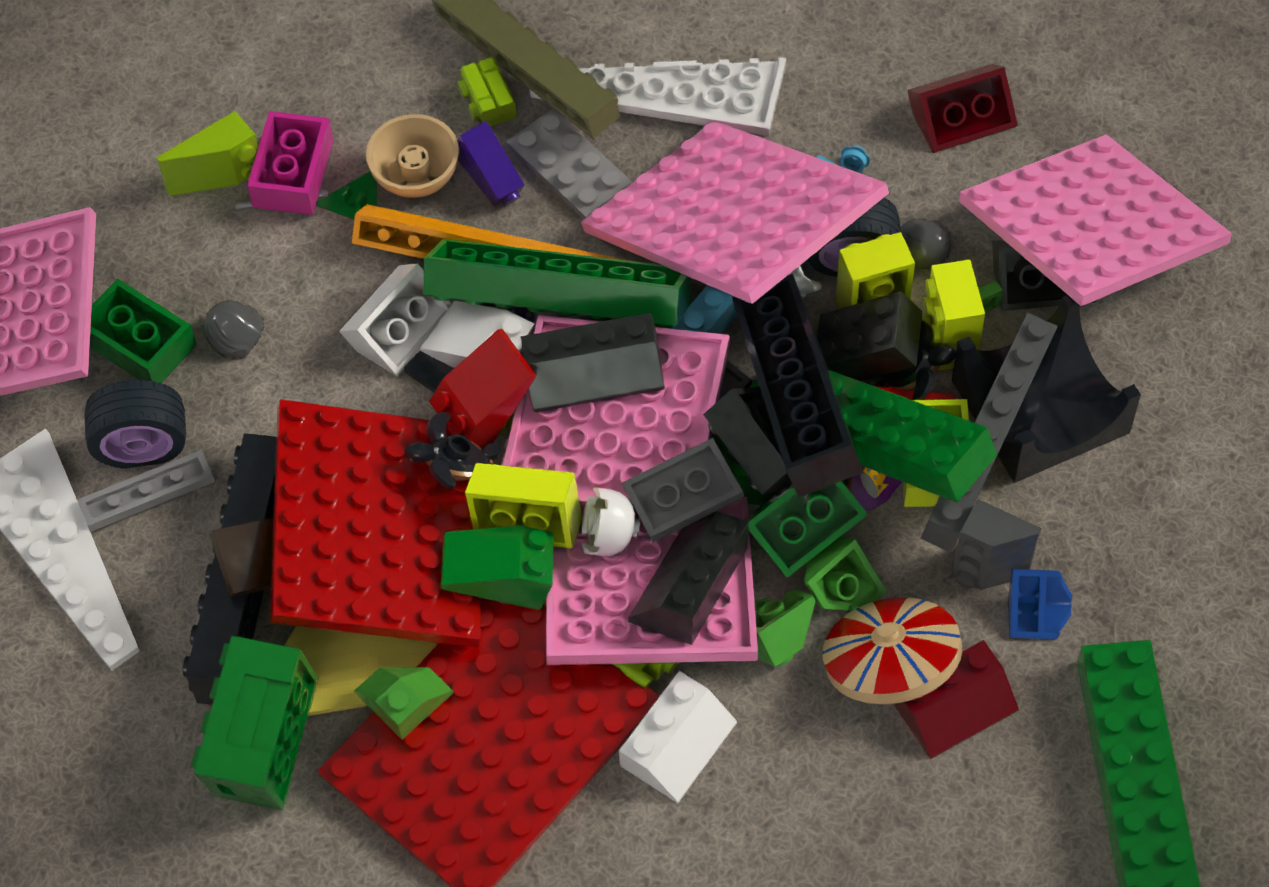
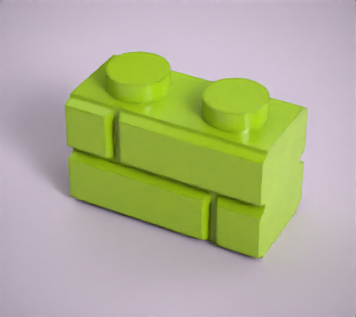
[457,57,517,127]

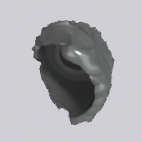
[901,218,951,270]
[203,300,264,359]

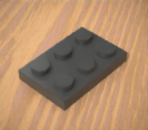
[622,438,744,543]

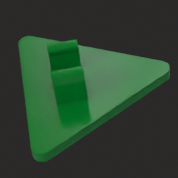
[317,171,377,220]

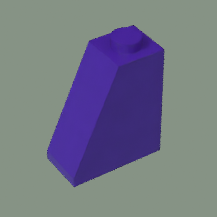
[457,121,525,206]

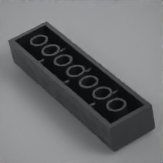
[732,273,864,497]
[183,433,276,705]

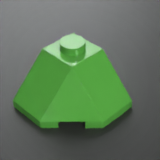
[804,536,887,611]
[754,589,816,667]
[354,667,453,739]

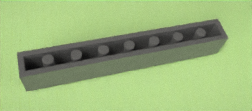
[920,313,1058,553]

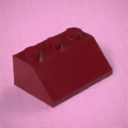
[907,64,1018,153]
[893,640,1019,759]

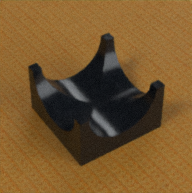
[951,295,1141,483]

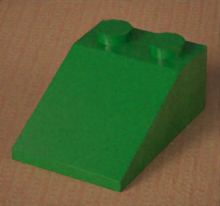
[440,525,554,610]

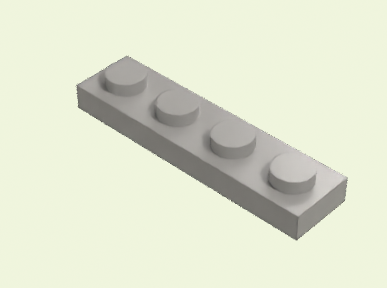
[77,450,215,532]

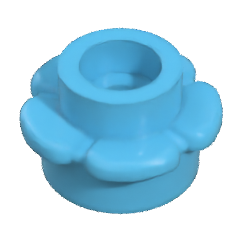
[840,146,870,173]

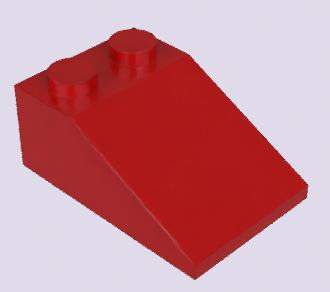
[429,329,537,447]

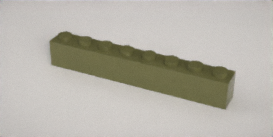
[432,0,620,139]

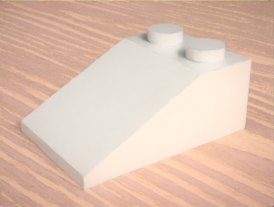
[420,301,535,368]

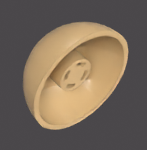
[366,114,459,198]

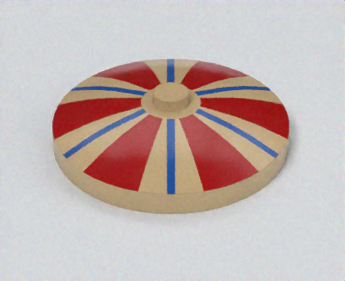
[822,597,962,704]

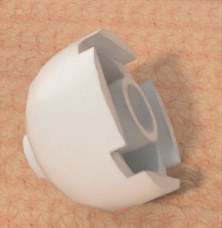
[582,487,640,556]

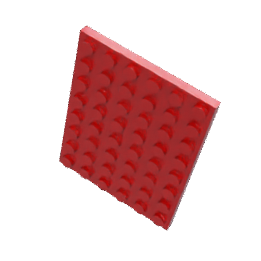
[270,399,481,648]
[317,598,660,887]

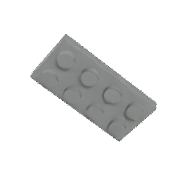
[506,108,633,220]

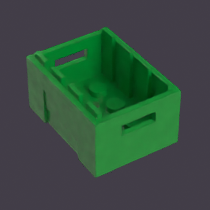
[190,636,319,810]

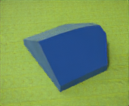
[1008,569,1072,639]

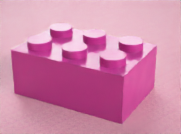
[247,111,334,215]

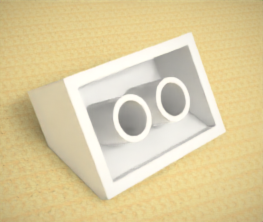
[339,263,452,377]
[619,671,737,803]

